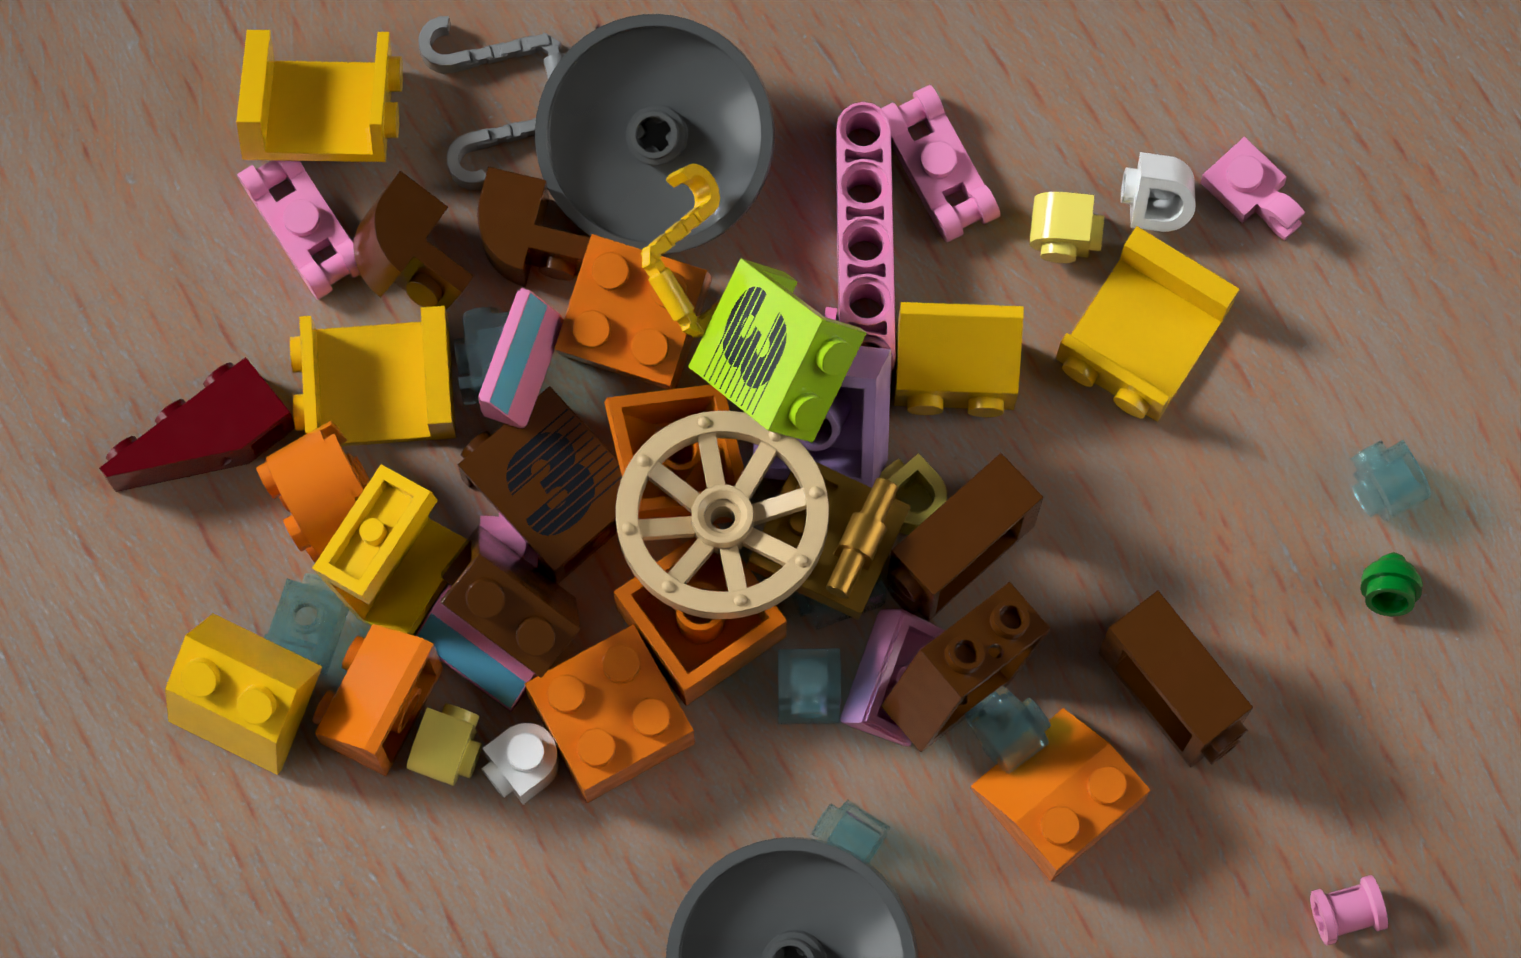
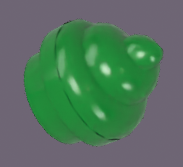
[1360,552,1423,617]

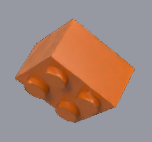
[554,234,712,390]
[614,522,787,706]
[524,624,695,803]

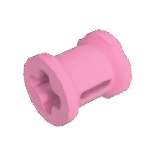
[1310,875,1388,946]

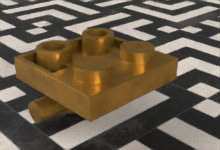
[746,462,911,620]

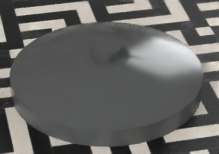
[535,14,775,254]
[666,837,918,958]

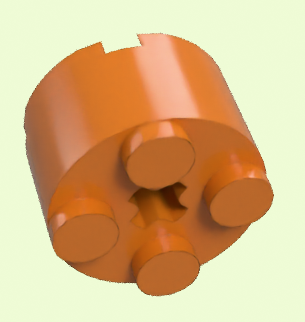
[256,421,371,563]

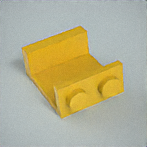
[236,29,403,162]
[1056,226,1239,422]
[290,306,456,447]
[312,464,467,635]

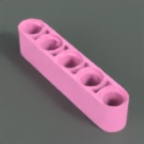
[835,102,896,385]

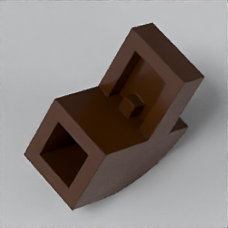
[477,166,590,287]
[353,171,474,310]

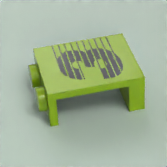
[688,258,867,443]

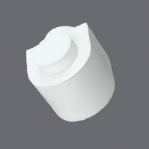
[1120,152,1196,232]
[481,723,559,805]

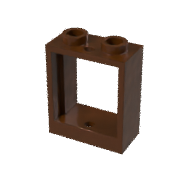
[887,453,1043,622]
[881,582,1051,752]
[1098,590,1253,767]

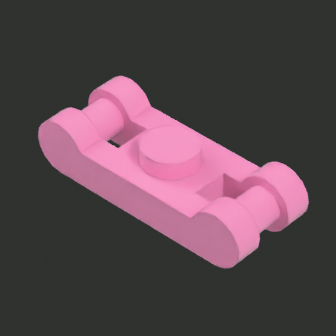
[881,85,1000,243]
[237,160,360,300]

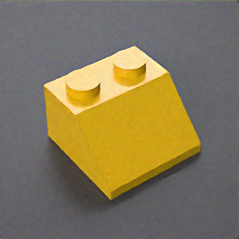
[894,302,1024,417]
[165,613,323,775]

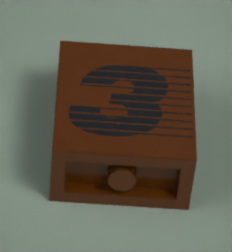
[457,386,622,584]
[441,525,580,678]

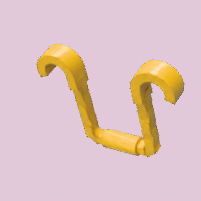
[640,163,721,338]

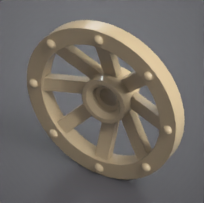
[616,411,829,619]

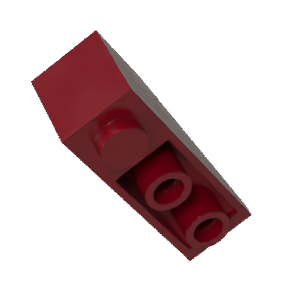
[99,357,295,492]

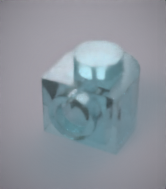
[1351,440,1431,522]
[964,685,1051,774]
[811,799,890,863]

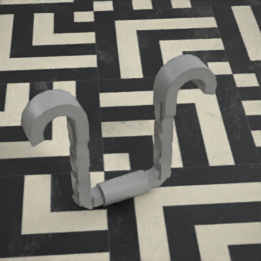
[418,16,565,190]

